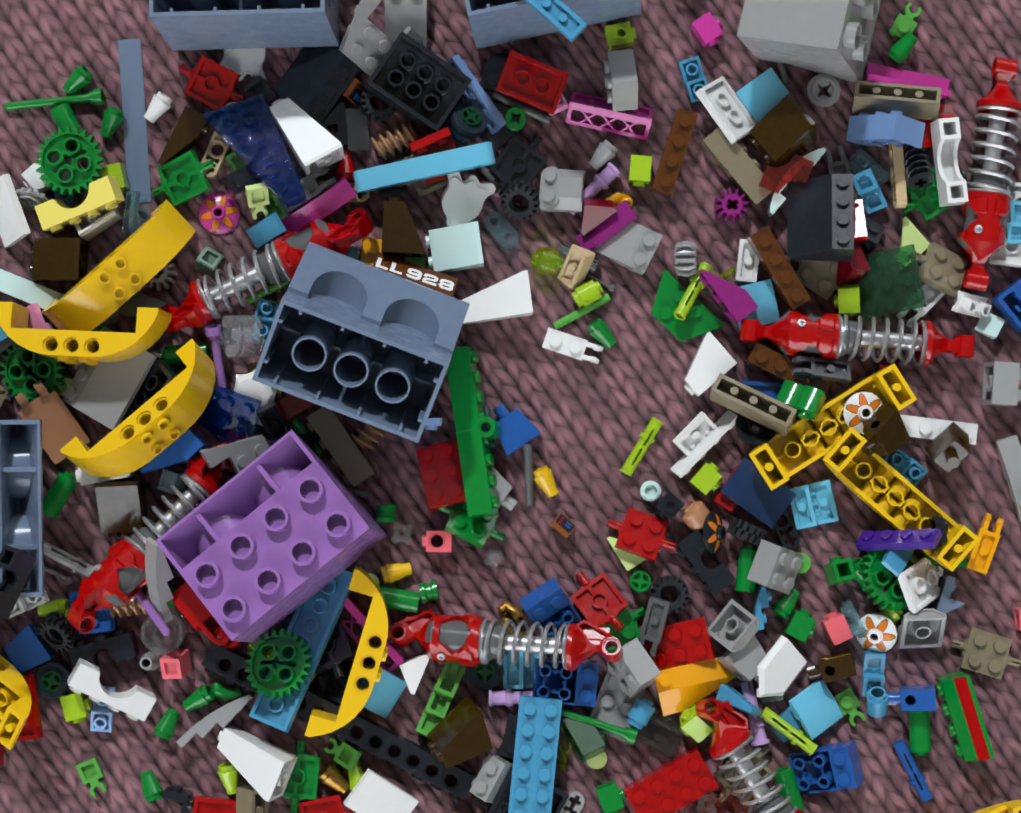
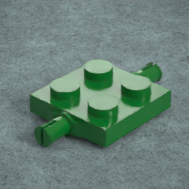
[152,150,216,207]
[901,167,966,222]
[438,501,506,549]
[603,606,646,653]
[283,739,321,813]

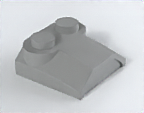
[539,166,586,212]
[708,598,759,653]
[897,608,947,649]

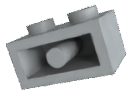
[469,754,513,803]

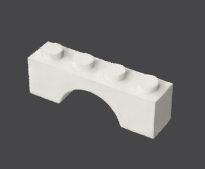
[930,117,969,207]
[67,658,157,721]

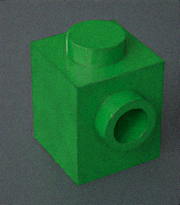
[824,556,857,586]
[783,608,816,643]
[595,780,626,813]

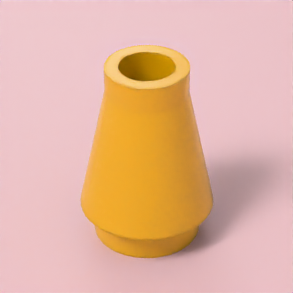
[533,465,559,498]
[380,562,413,584]

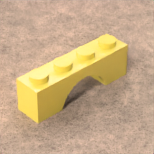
[35,175,125,233]

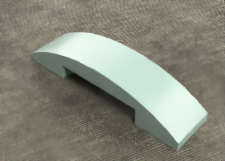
[767,147,826,217]
[0,269,64,309]

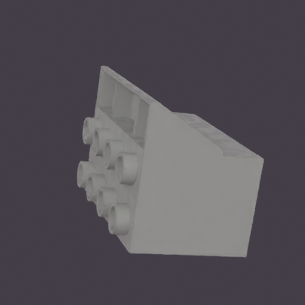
[737,0,881,83]

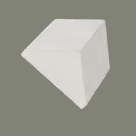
[75,208,122,241]

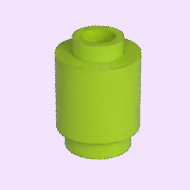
[571,279,604,308]

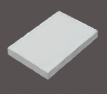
[695,76,757,144]
[0,174,31,248]
[343,768,419,813]

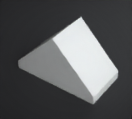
[399,652,430,695]

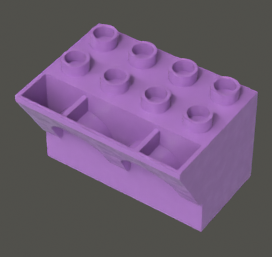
[155,430,387,643]

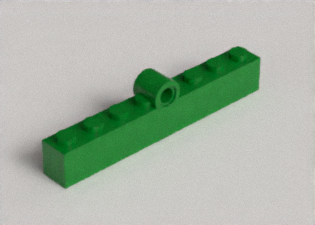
[447,346,501,518]

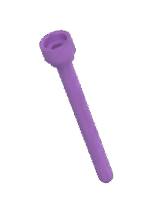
[204,324,232,424]
[136,589,170,636]

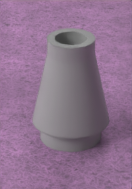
[588,139,618,171]
[139,650,161,671]

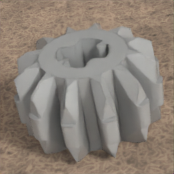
[674,241,697,277]
[147,263,178,291]

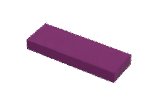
[575,200,638,252]

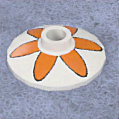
[843,392,884,434]
[855,613,898,652]

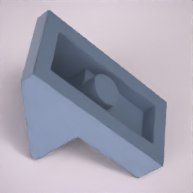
[932,574,965,614]

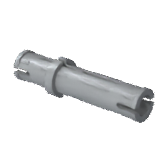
[43,540,94,577]

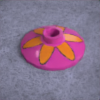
[199,193,240,234]

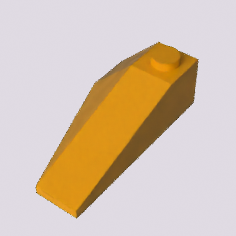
[654,658,736,716]

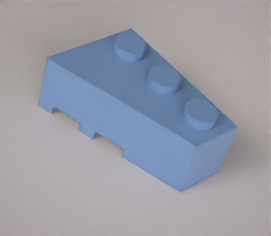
[846,110,926,148]

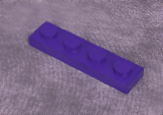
[855,528,942,551]

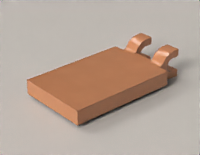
[15,380,90,465]

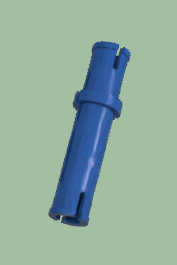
[892,739,933,802]

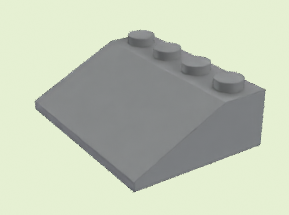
[62,326,157,430]

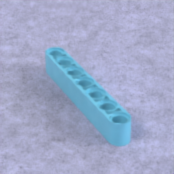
[353,142,496,193]

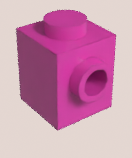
[690,12,723,48]

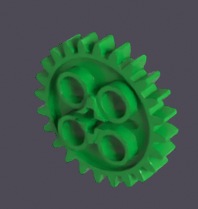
[35,126,105,196]
[0,342,67,403]
[859,550,916,612]
[245,629,313,700]

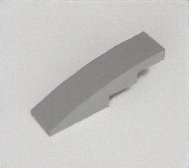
[996,435,1021,523]
[145,537,174,623]
[176,693,255,748]

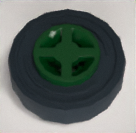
[449,102,487,139]
[466,659,504,690]
[34,661,71,699]

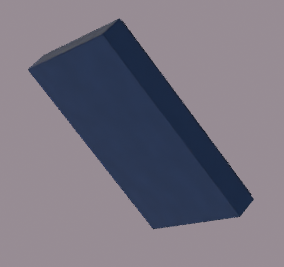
[720,457,796,529]

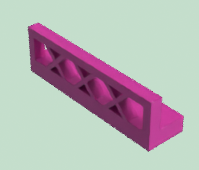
[863,62,951,101]
[565,91,654,140]
[339,597,405,672]

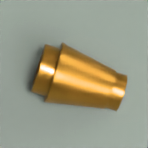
[319,764,350,794]

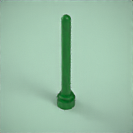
[4,88,105,111]
[561,708,638,745]

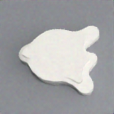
[220,48,267,82]
[441,172,496,226]

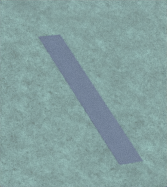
[118,38,151,203]

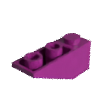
[698,269,758,322]

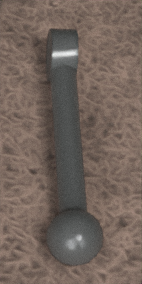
[586,273,616,293]
[44,566,73,584]

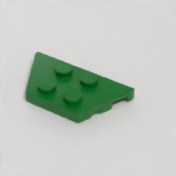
[651,270,724,342]

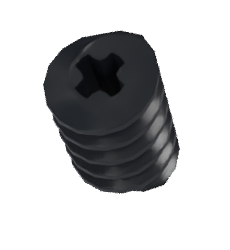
[903,145,934,189]

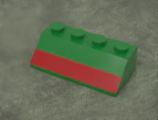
[935,670,995,762]

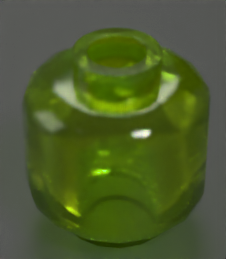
[531,247,563,275]

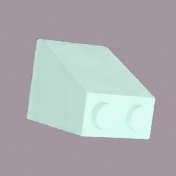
[425,221,484,273]

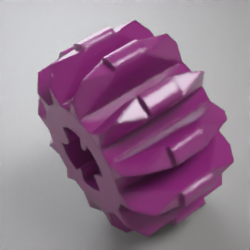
[713,188,749,224]

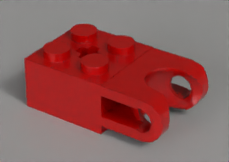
[171,582,241,649]

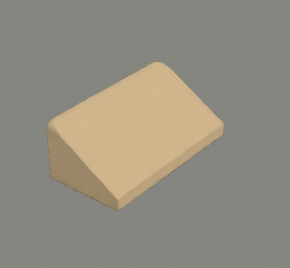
[557,244,596,290]

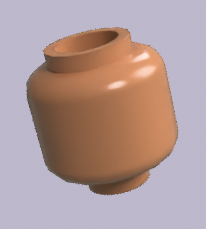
[681,500,710,532]

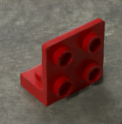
[409,127,456,185]

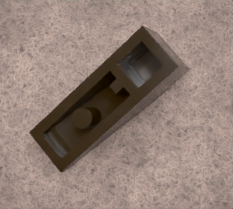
[158,106,212,165]

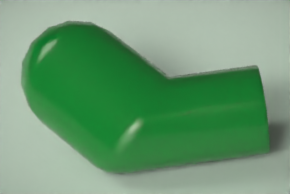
[211,682,243,701]

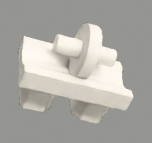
[951,290,992,318]

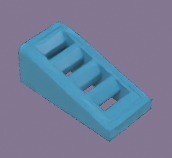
[716,684,762,716]

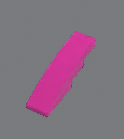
[282,177,357,232]

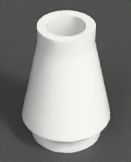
[144,91,173,123]

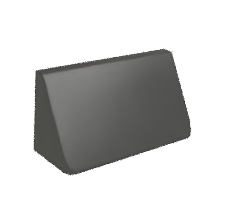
[345,108,370,152]
[118,291,167,319]

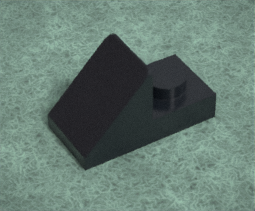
[321,102,348,148]

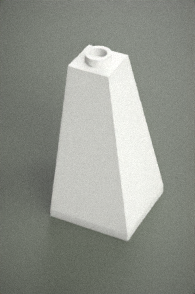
[270,98,345,176]
[462,270,533,325]
[217,725,298,802]

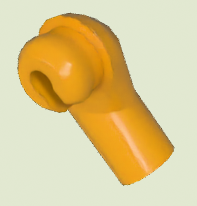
[605,192,633,206]

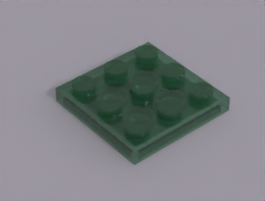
[856,244,927,320]

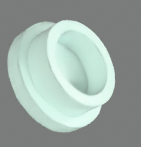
[640,480,661,502]

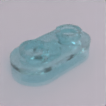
[484,212,519,249]
[839,599,867,638]

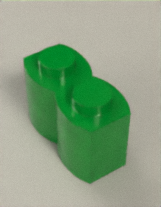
[776,380,826,421]

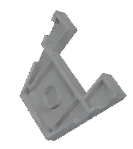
[339,0,424,77]
[199,435,270,475]

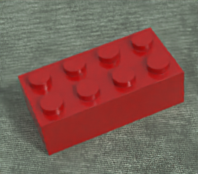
[623,746,719,813]

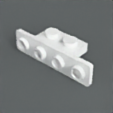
[671,410,737,478]

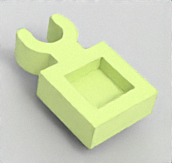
[245,182,270,220]

